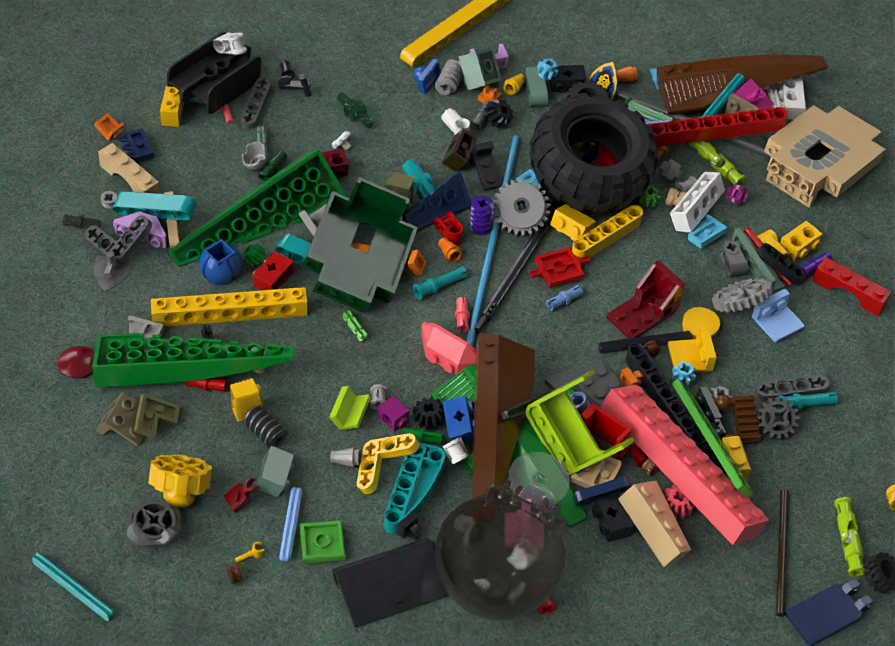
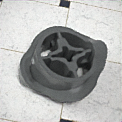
[127,501,181,548]

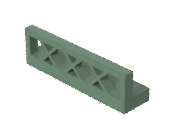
[732,228,785,294]

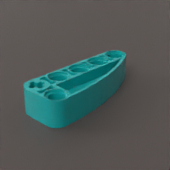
[384,442,446,534]

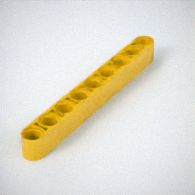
[400,0,510,68]

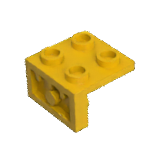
[668,327,716,373]

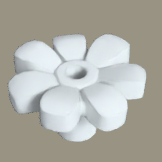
[332,131,351,150]

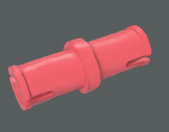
[455,297,470,333]

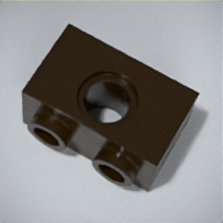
[442,128,478,172]

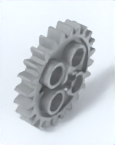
[712,278,774,312]

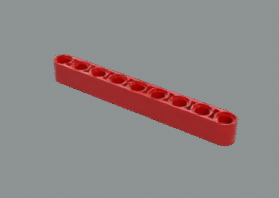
[646,107,787,147]

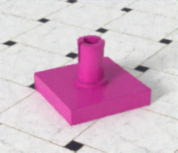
[727,79,774,110]

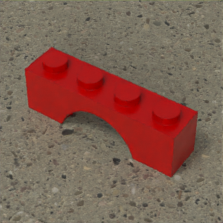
[812,257,891,316]

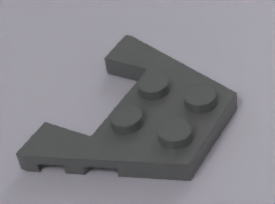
[545,362,627,409]

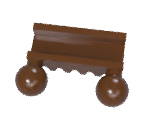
[715,395,761,444]

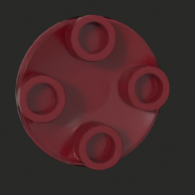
[58,346,95,378]

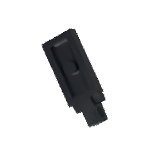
[695,386,726,438]

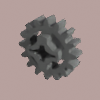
[756,396,800,440]

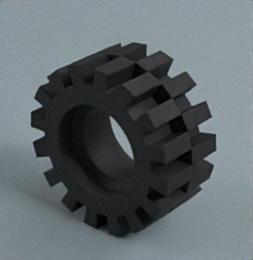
[863,552,895,594]

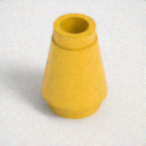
[503,74,526,95]

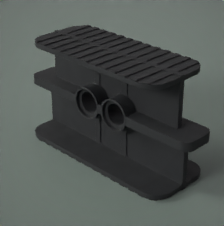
[167,32,262,114]

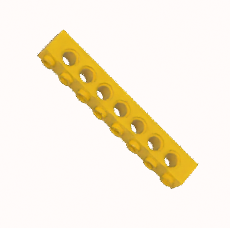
[151,287,307,327]

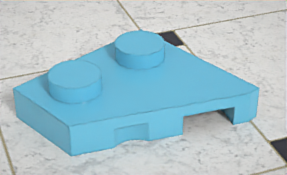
[688,213,727,249]

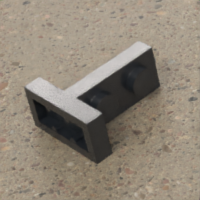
[469,141,502,191]

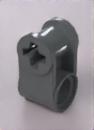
[720,241,749,277]

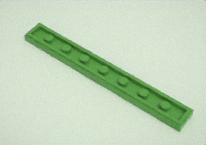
[672,379,753,498]

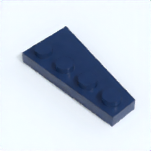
[402,171,471,229]

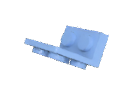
[752,289,805,343]

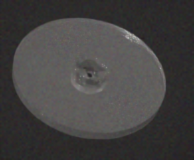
[508,452,570,507]

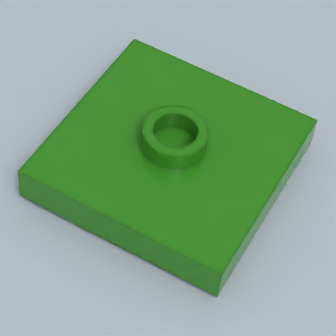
[300,520,345,564]

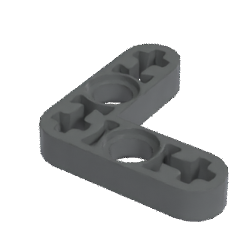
[85,215,152,264]

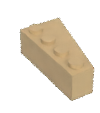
[618,481,691,567]

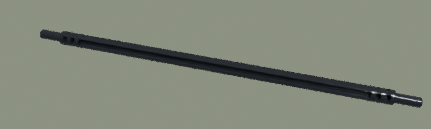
[474,143,599,333]

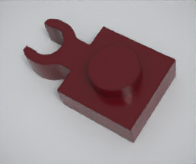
[224,477,260,512]

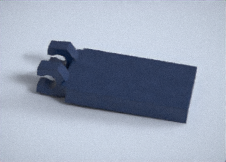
[785,579,873,646]

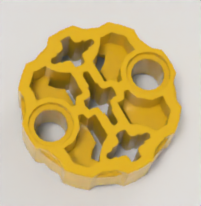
[148,454,212,496]

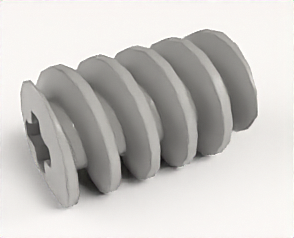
[435,59,464,95]

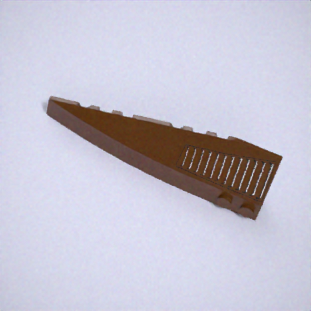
[657,55,828,115]

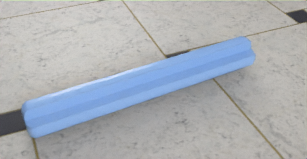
[279,487,302,561]

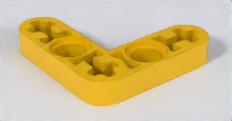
[357,434,420,494]

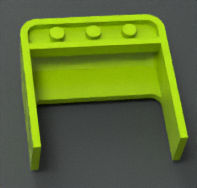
[526,369,634,476]

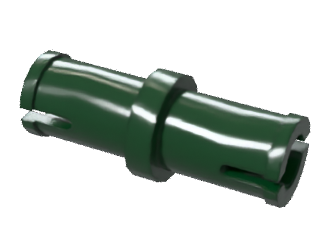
[258,150,288,182]

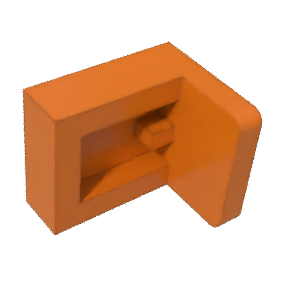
[94,113,125,140]

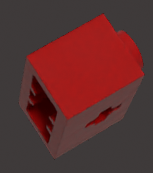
[252,251,294,291]

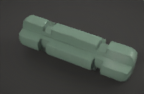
[257,126,268,151]

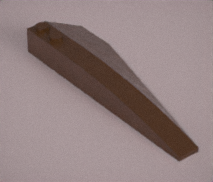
[471,333,535,521]

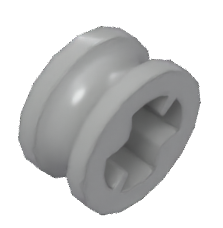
[101,191,117,209]

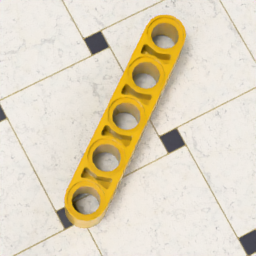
[572,205,643,258]

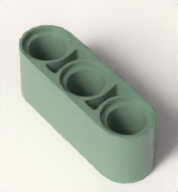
[524,66,548,106]

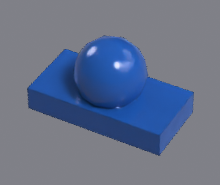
[414,59,441,94]

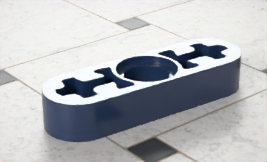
[572,476,632,506]

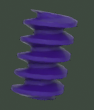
[470,195,494,236]

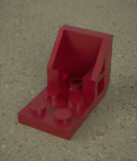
[606,260,685,338]

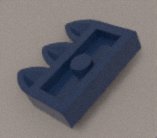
[118,128,155,162]

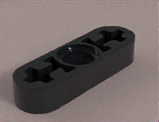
[757,243,806,285]

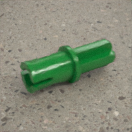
[402,427,443,444]

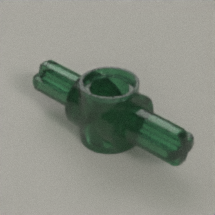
[336,92,374,129]

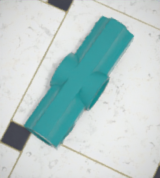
[402,159,435,199]

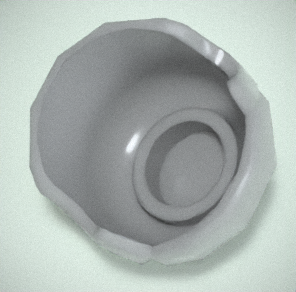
[242,142,269,170]

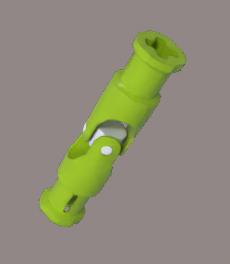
[688,141,747,186]
[834,497,866,577]

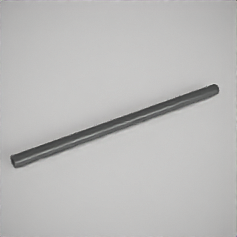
[615,89,771,159]

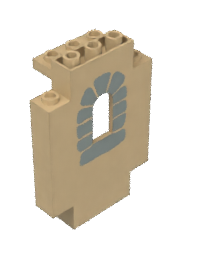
[764,105,886,207]

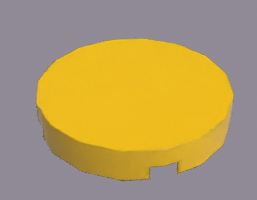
[682,307,720,339]

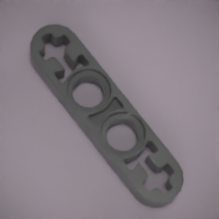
[241,77,271,129]
[755,375,830,401]

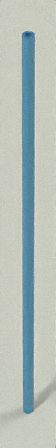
[466,135,520,347]

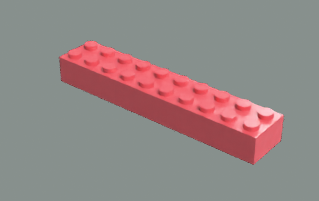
[601,385,769,545]

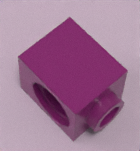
[378,396,409,432]

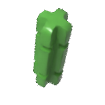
[343,310,368,342]

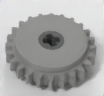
[493,178,550,237]

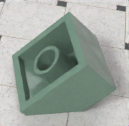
[459,47,502,90]

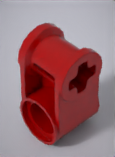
[433,212,463,246]

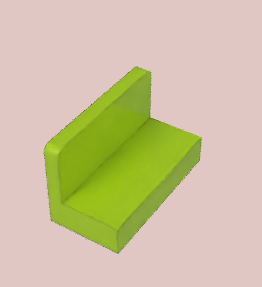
[329,386,371,430]

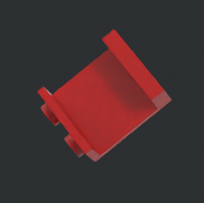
[581,403,632,460]

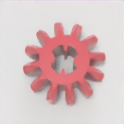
[663,484,695,520]

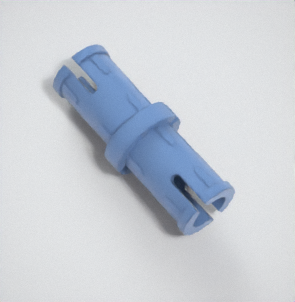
[546,285,583,311]

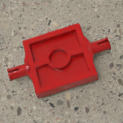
[529,247,590,288]

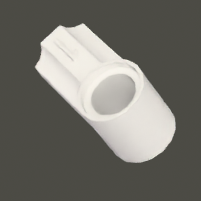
[442,108,470,136]

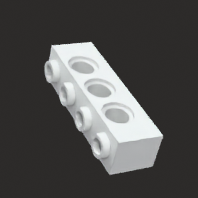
[776,75,806,119]
[670,172,725,232]

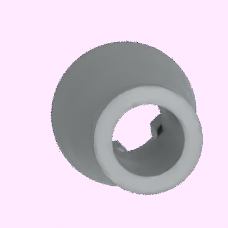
[330,447,361,467]

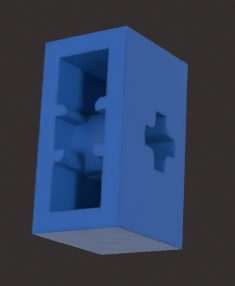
[443,395,474,442]

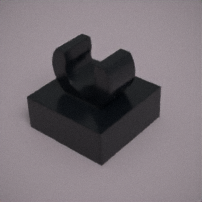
[397,512,421,540]

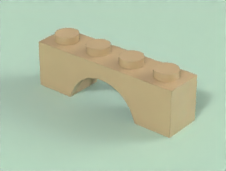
[98,143,160,194]

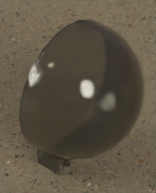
[435,479,567,621]

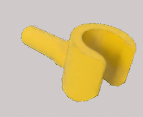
[235,542,265,563]

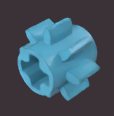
[537,58,558,80]
[672,361,696,386]

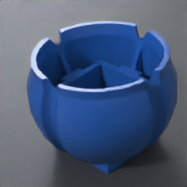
[199,239,243,285]

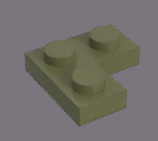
[134,393,180,438]

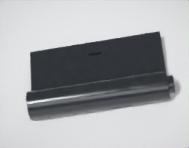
[332,537,451,627]

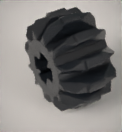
[484,98,514,128]
[413,396,445,430]

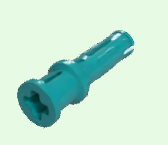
[413,266,468,300]
[777,392,838,411]

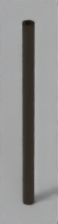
[776,489,789,617]

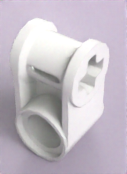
[213,33,247,55]
[443,437,469,464]

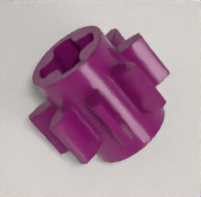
[726,184,749,205]

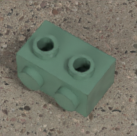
[256,446,294,497]

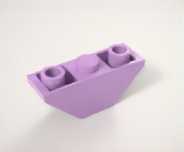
[113,212,167,249]

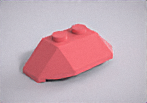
[421,322,476,375]

